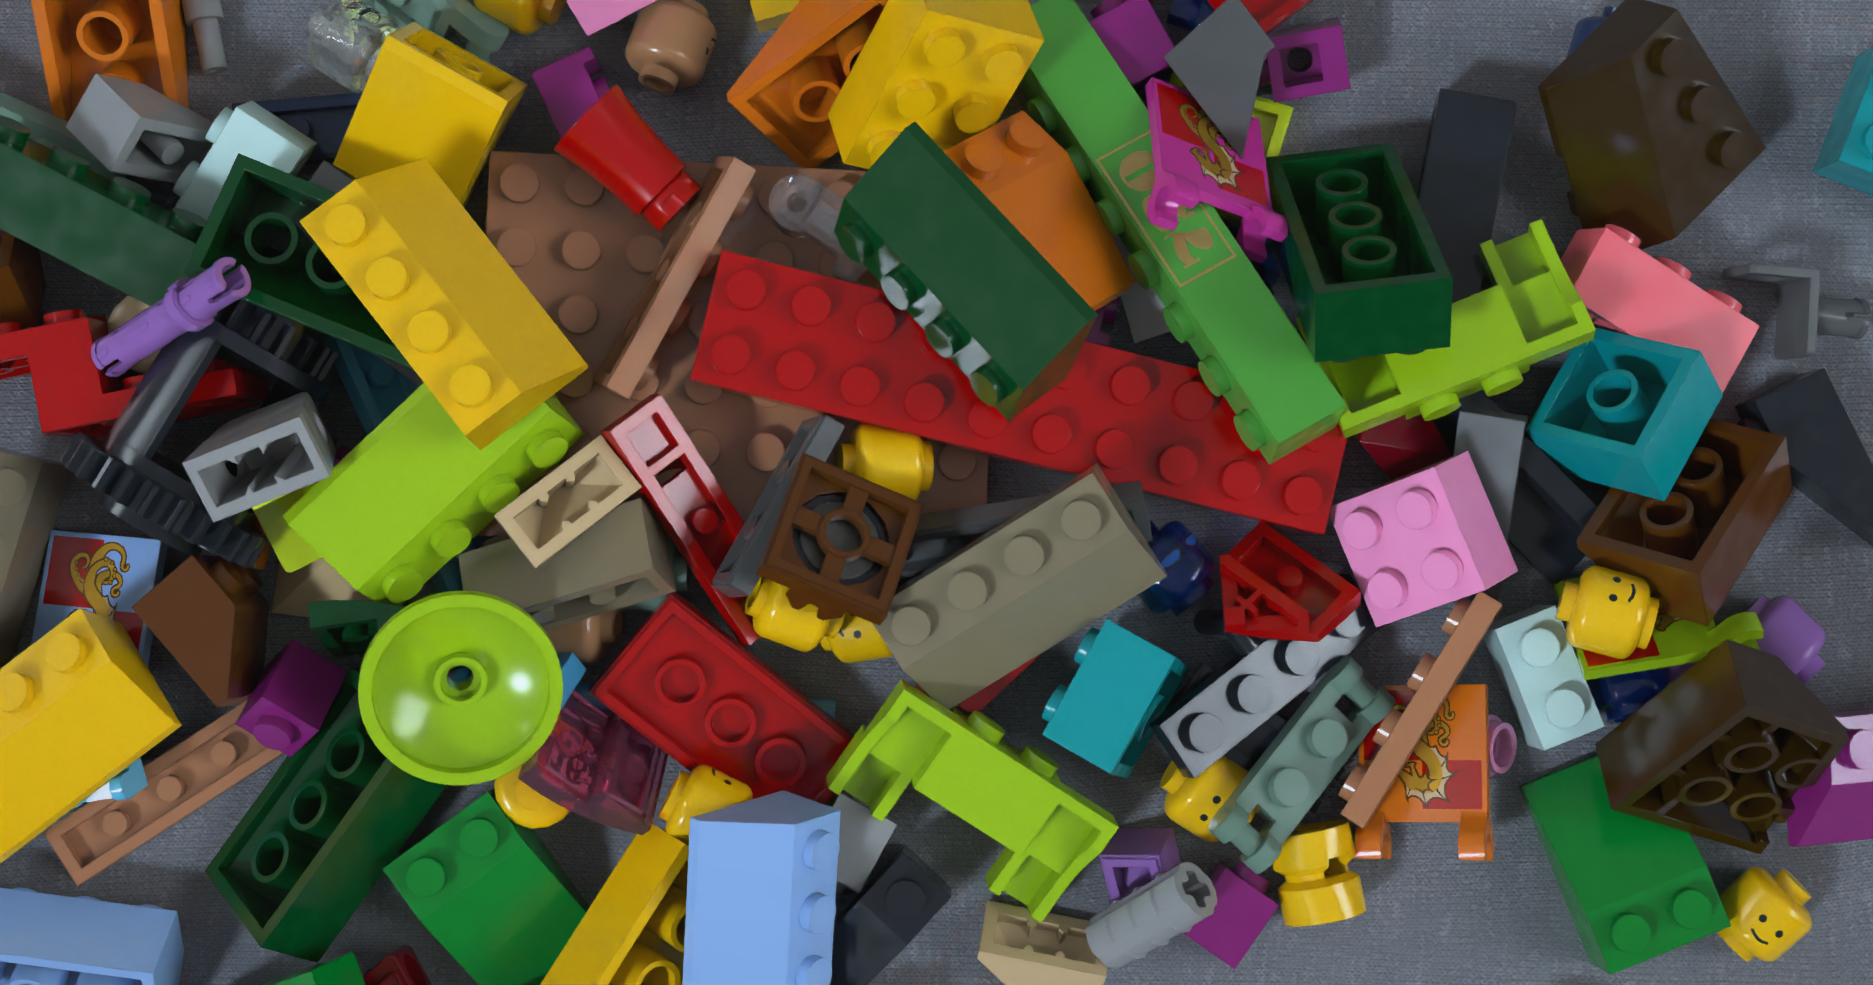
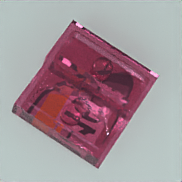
[518,690,668,835]

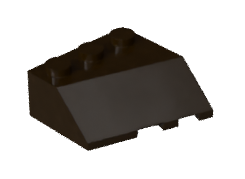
[1538,0,1766,250]
[1595,639,1849,854]

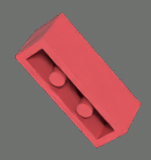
[1561,224,1760,393]

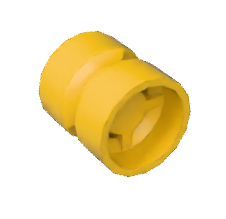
[1272,819,1367,927]

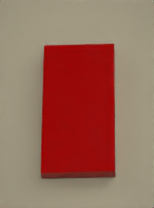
[589,592,854,805]

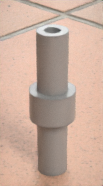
[181,0,228,74]

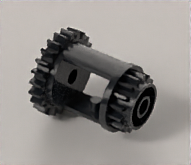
[60,299,339,569]

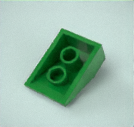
[1519,754,1731,975]
[383,789,589,985]

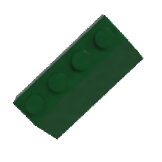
[0,115,207,306]
[834,122,1098,421]
[182,153,415,371]
[205,666,447,963]

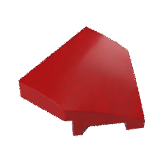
[1219,522,1361,642]

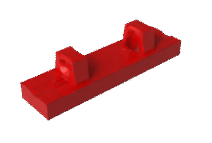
[600,394,761,645]

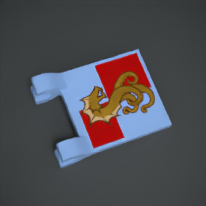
[31,530,168,667]

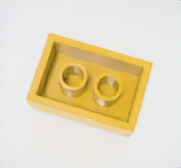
[828,0,1045,169]

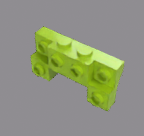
[1295,219,1596,438]
[826,679,1119,923]

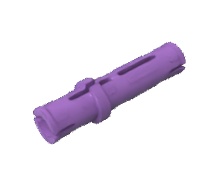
[91,257,252,377]

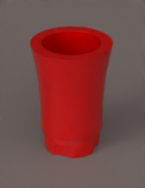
[554,84,702,231]

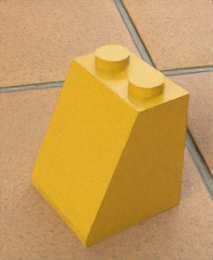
[333,22,528,208]

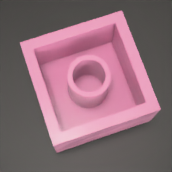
[1329,451,1518,627]

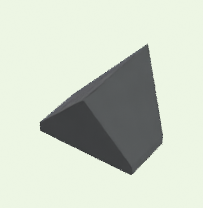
[1163,0,1276,159]

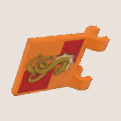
[1355,684,1494,861]

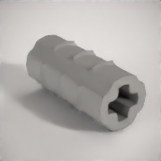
[1086,862,1218,969]

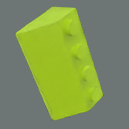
[282,383,584,606]

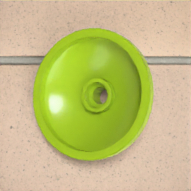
[358,591,563,786]

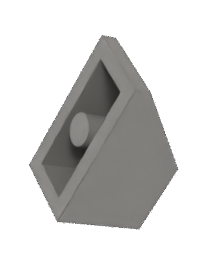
[66,73,213,183]

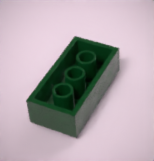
[1266,142,1453,363]

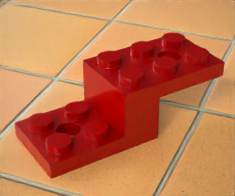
[0,309,270,438]

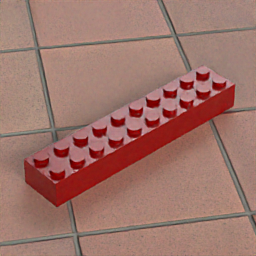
[690,250,1348,535]

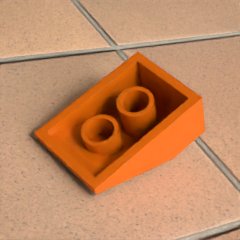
[31,0,189,121]
[726,0,888,168]
[944,110,1135,311]

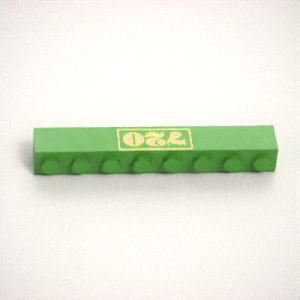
[1019,0,1346,465]

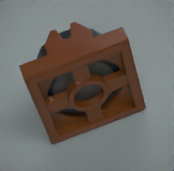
[756,453,924,626]

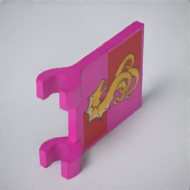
[1145,77,1288,264]

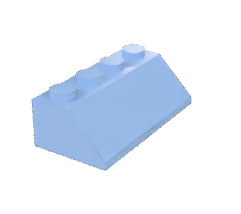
[682,790,841,985]
[0,887,184,985]

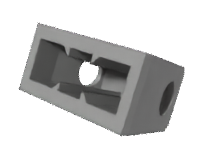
[182,392,336,523]

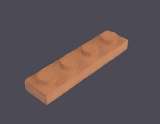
[592,156,756,399]
[1338,592,1503,828]
[43,699,284,886]

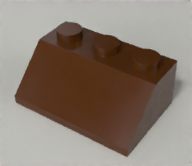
[1576,418,1793,626]

